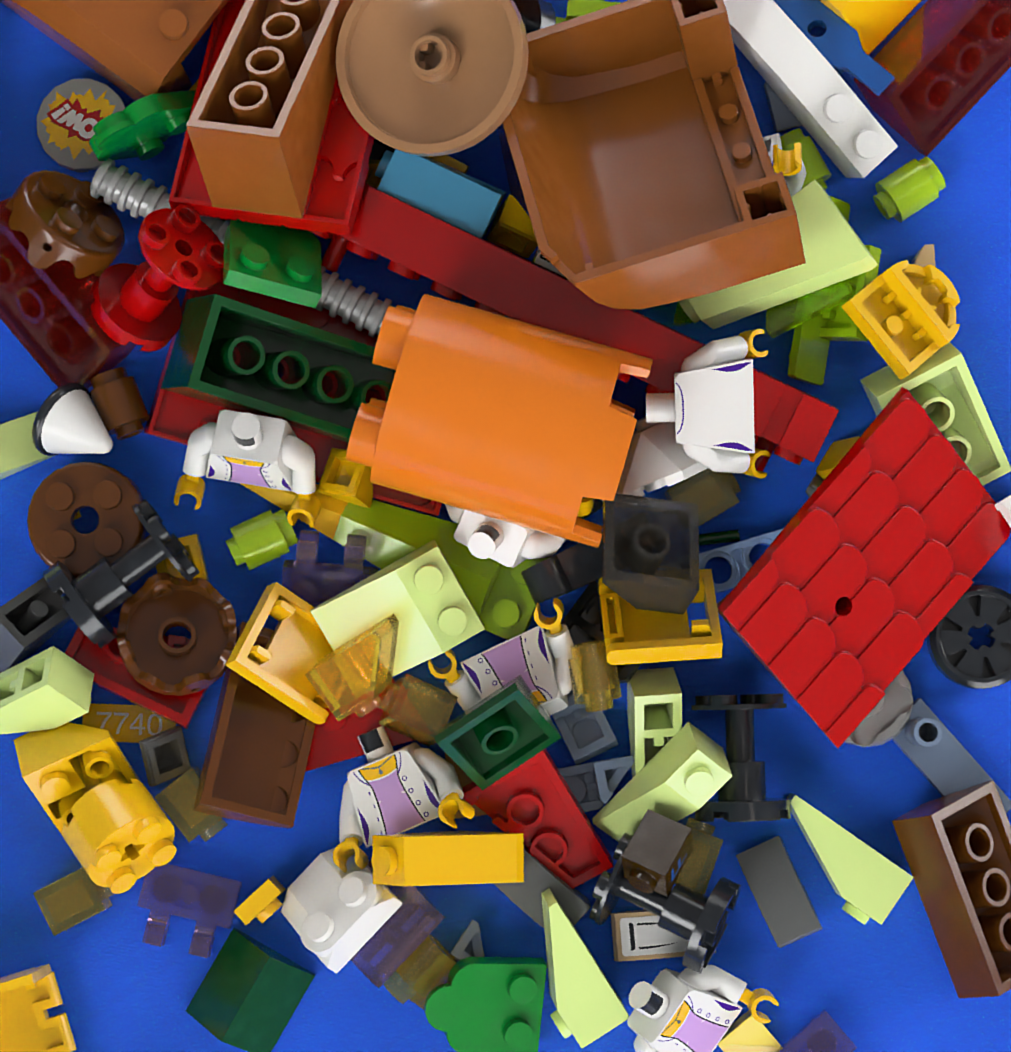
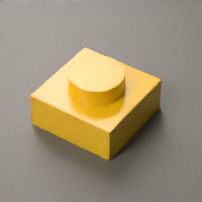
[233,876,286,925]

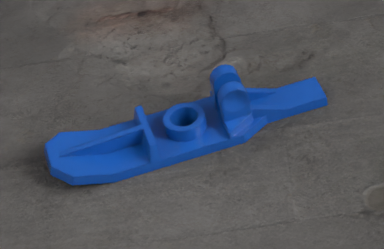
[773,0,895,96]

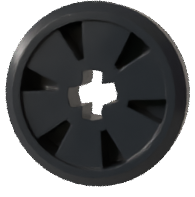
[926,585,1011,689]

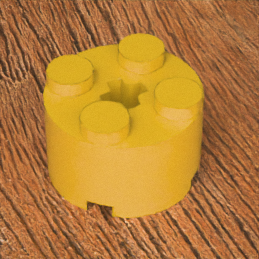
[62,778,177,894]

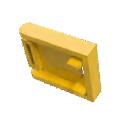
[598,569,723,665]
[225,582,349,724]

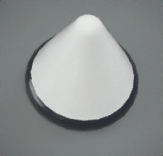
[32,383,113,456]

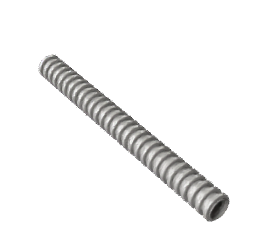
[90,158,393,338]

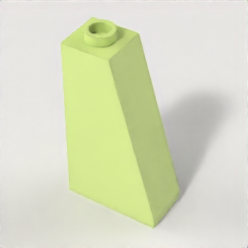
[678,180,878,329]

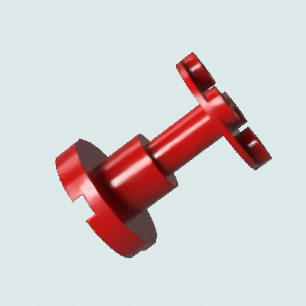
[90,204,224,352]

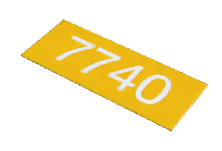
[82,703,176,743]

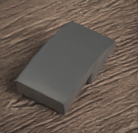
[736,836,823,948]
[493,846,591,928]

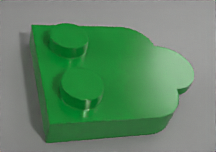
[89,90,196,161]
[223,219,322,308]
[424,957,547,1052]

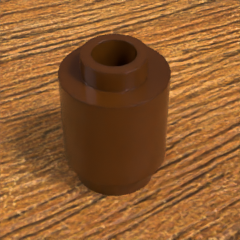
[90,367,150,440]

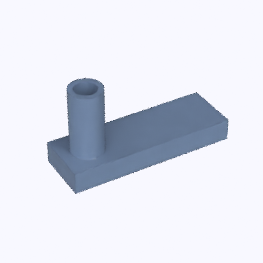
[892,698,1011,813]

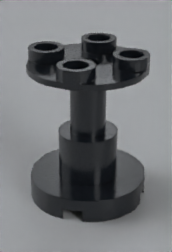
[43,499,200,649]
[691,694,791,822]
[589,833,741,973]

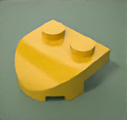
[841,260,960,380]

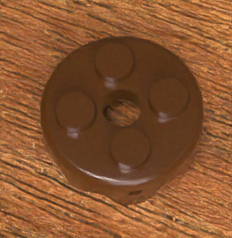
[4,170,125,279]
[27,461,147,578]
[117,572,237,696]

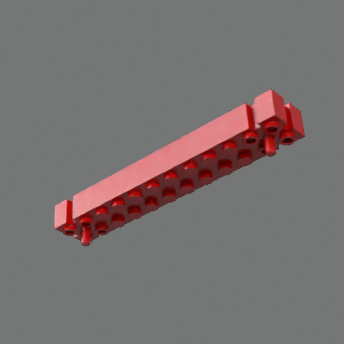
[307,183,839,472]

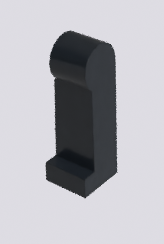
[521,511,661,605]

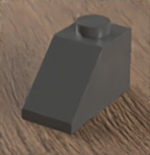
[0,577,71,673]

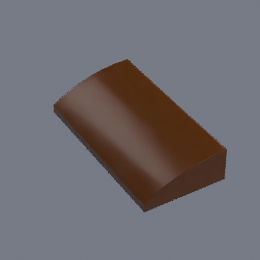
[193,622,320,829]

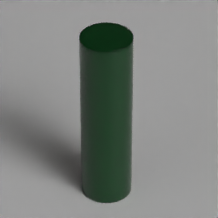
[696,529,740,546]

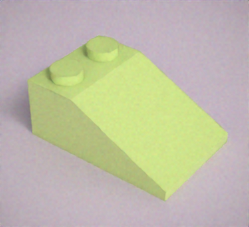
[860,342,1011,486]
[310,540,485,693]

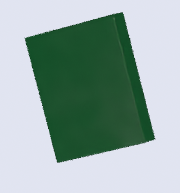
[434,675,562,791]
[186,927,315,1052]

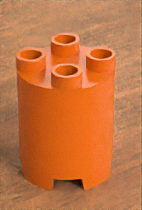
[346,294,653,548]

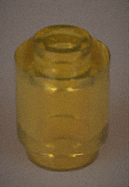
[568,640,622,712]

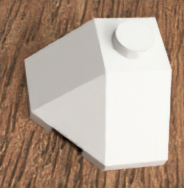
[602,416,707,508]

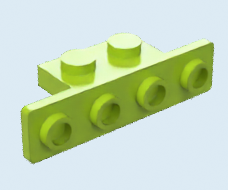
[788,196,881,385]

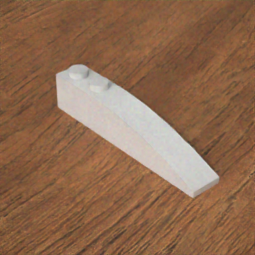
[723,0,898,178]

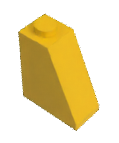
[371,830,524,886]

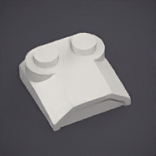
[281,848,403,974]

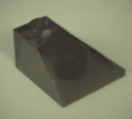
[602,493,699,614]

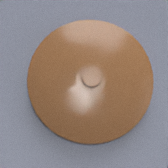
[336,0,529,156]

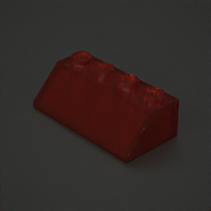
[853,0,1011,156]
[0,197,136,389]

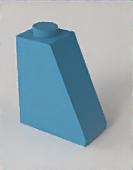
[375,149,506,239]

